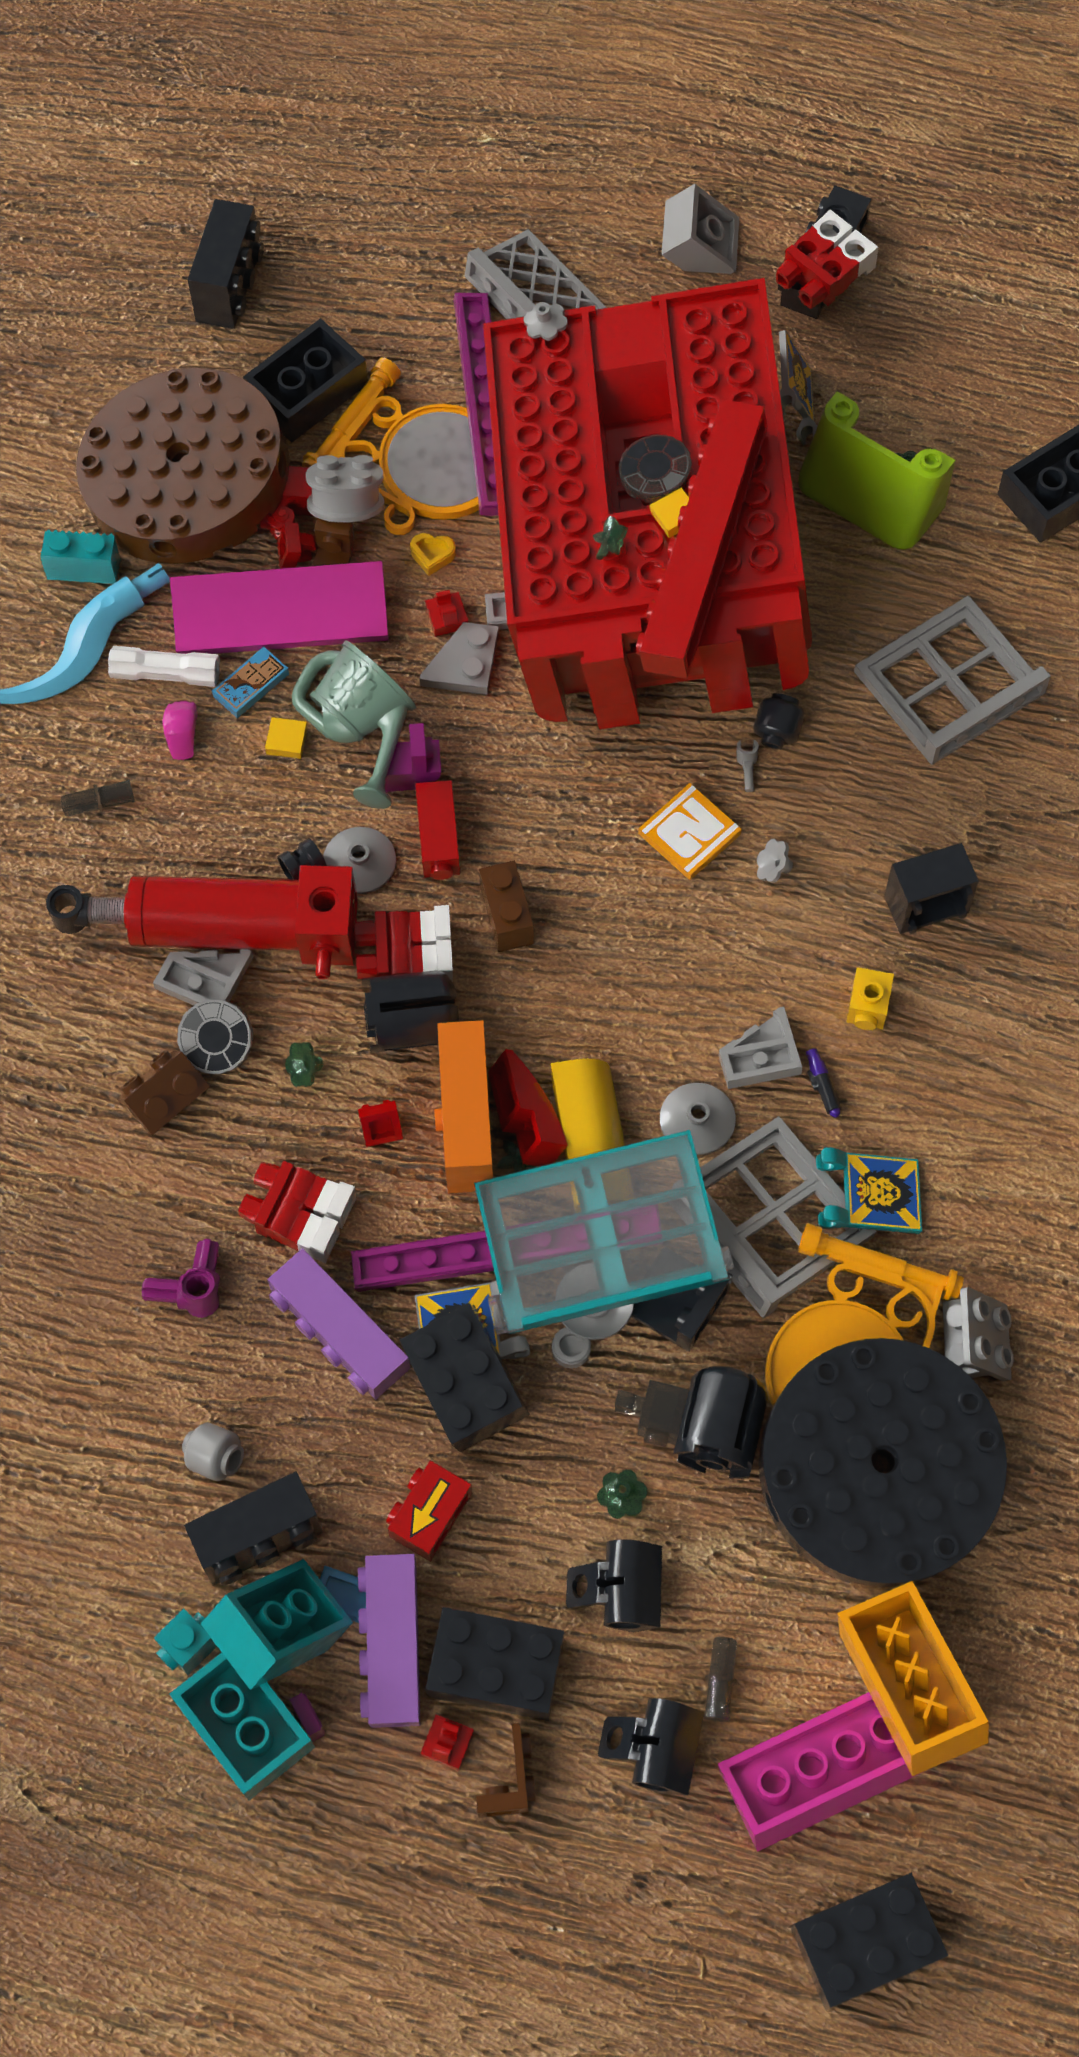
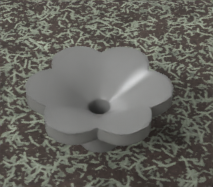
[524,302,568,341]
[757,839,793,883]

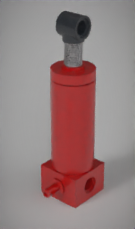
[46,865,358,980]

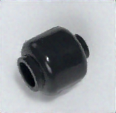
[753,693,805,750]

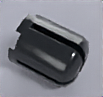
[362,970,459,1053]
[673,1366,769,1479]

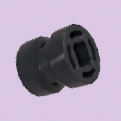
[277,838,327,880]

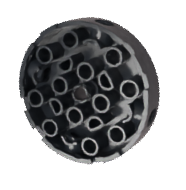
[758,1338,1007,1588]

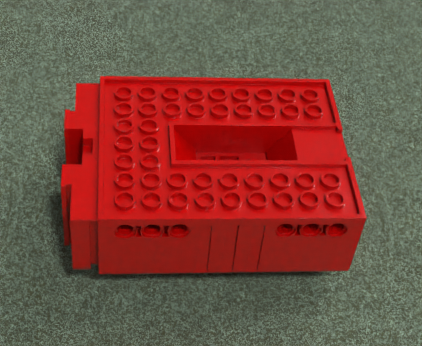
[483,278,813,730]

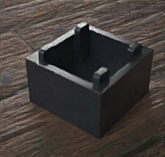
[884,843,979,935]

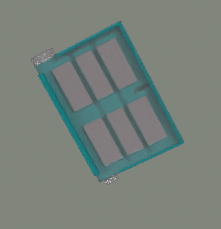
[474,1130,734,1335]

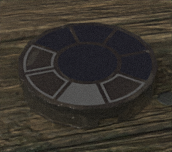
[619,434,693,503]

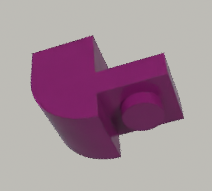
[385,723,441,792]

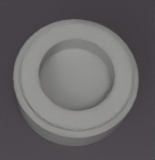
[552,1327,591,1368]

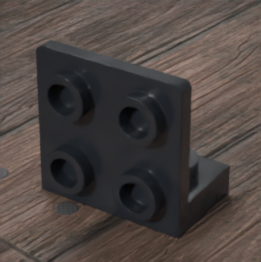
[631,1248,733,1352]

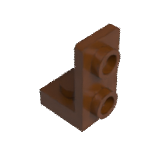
[312,518,355,566]
[476,1723,536,1818]

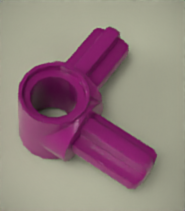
[142,1239,220,1318]

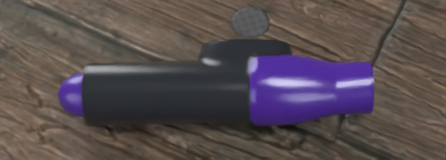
[806,1048,841,1118]

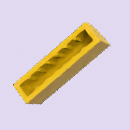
[551,1058,635,1214]

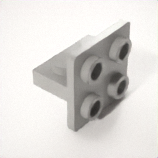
[943,1287,1014,1381]

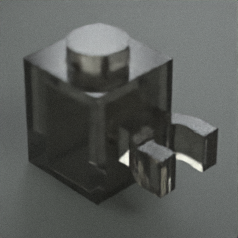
[614,1380,689,1447]

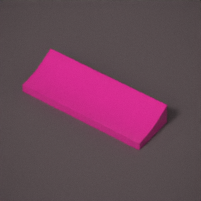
[169,561,389,654]
[718,1692,936,1852]

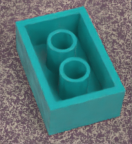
[201,1559,353,1690]
[169,1653,315,1801]

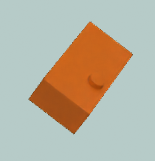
[434,1020,493,1194]

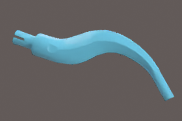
[0,563,170,704]

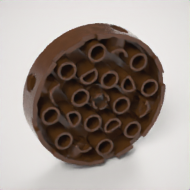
[76,368,290,564]

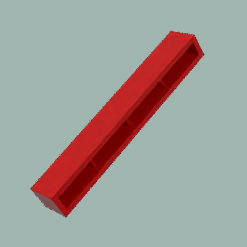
[636,400,767,679]

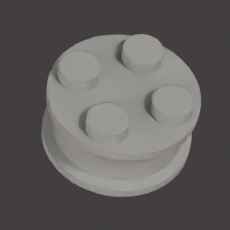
[306,455,384,537]

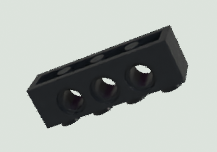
[778,185,871,319]

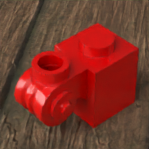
[260,466,313,540]

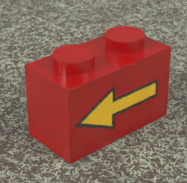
[386,1460,473,1562]

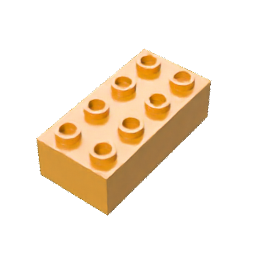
[837,1581,989,1777]

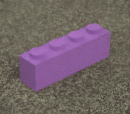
[267,1248,410,1400]
[358,1554,421,1728]

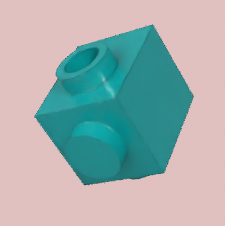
[154,1608,217,1675]

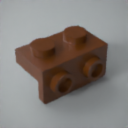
[117,1050,210,1135]

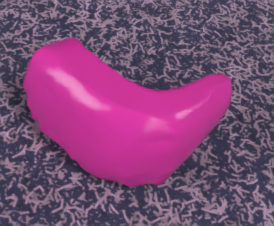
[162,701,198,760]

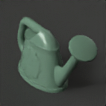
[291,640,417,809]

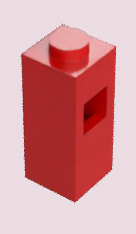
[415,780,460,880]

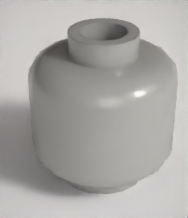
[182,1422,244,1481]

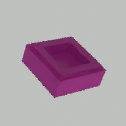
[289,1692,325,1742]

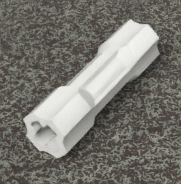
[108,646,220,687]

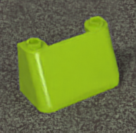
[798,391,955,550]

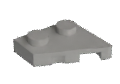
[420,622,499,695]
[153,949,253,1005]
[719,1007,802,1089]

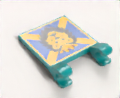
[816,1147,922,1234]

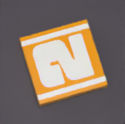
[638,783,742,880]

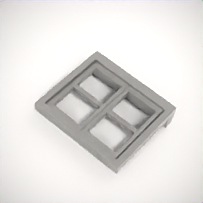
[854,595,1051,765]
[668,1116,877,1319]

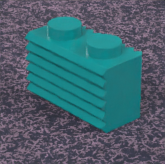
[41,529,121,584]

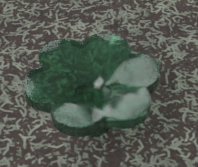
[285,1042,323,1087]
[597,1469,647,1519]

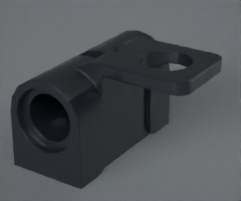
[566,1539,662,1633]
[598,1698,704,1796]

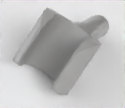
[736,740,759,792]

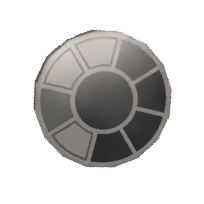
[177,999,253,1074]

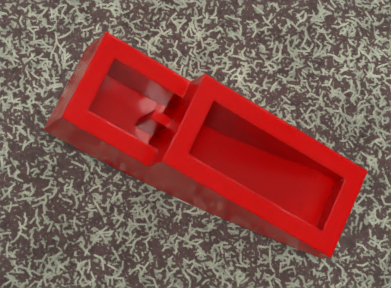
[488,1049,568,1167]

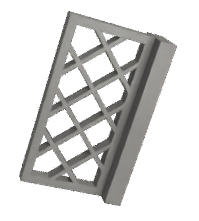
[464,229,607,319]

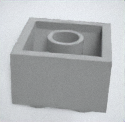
[661,184,739,274]

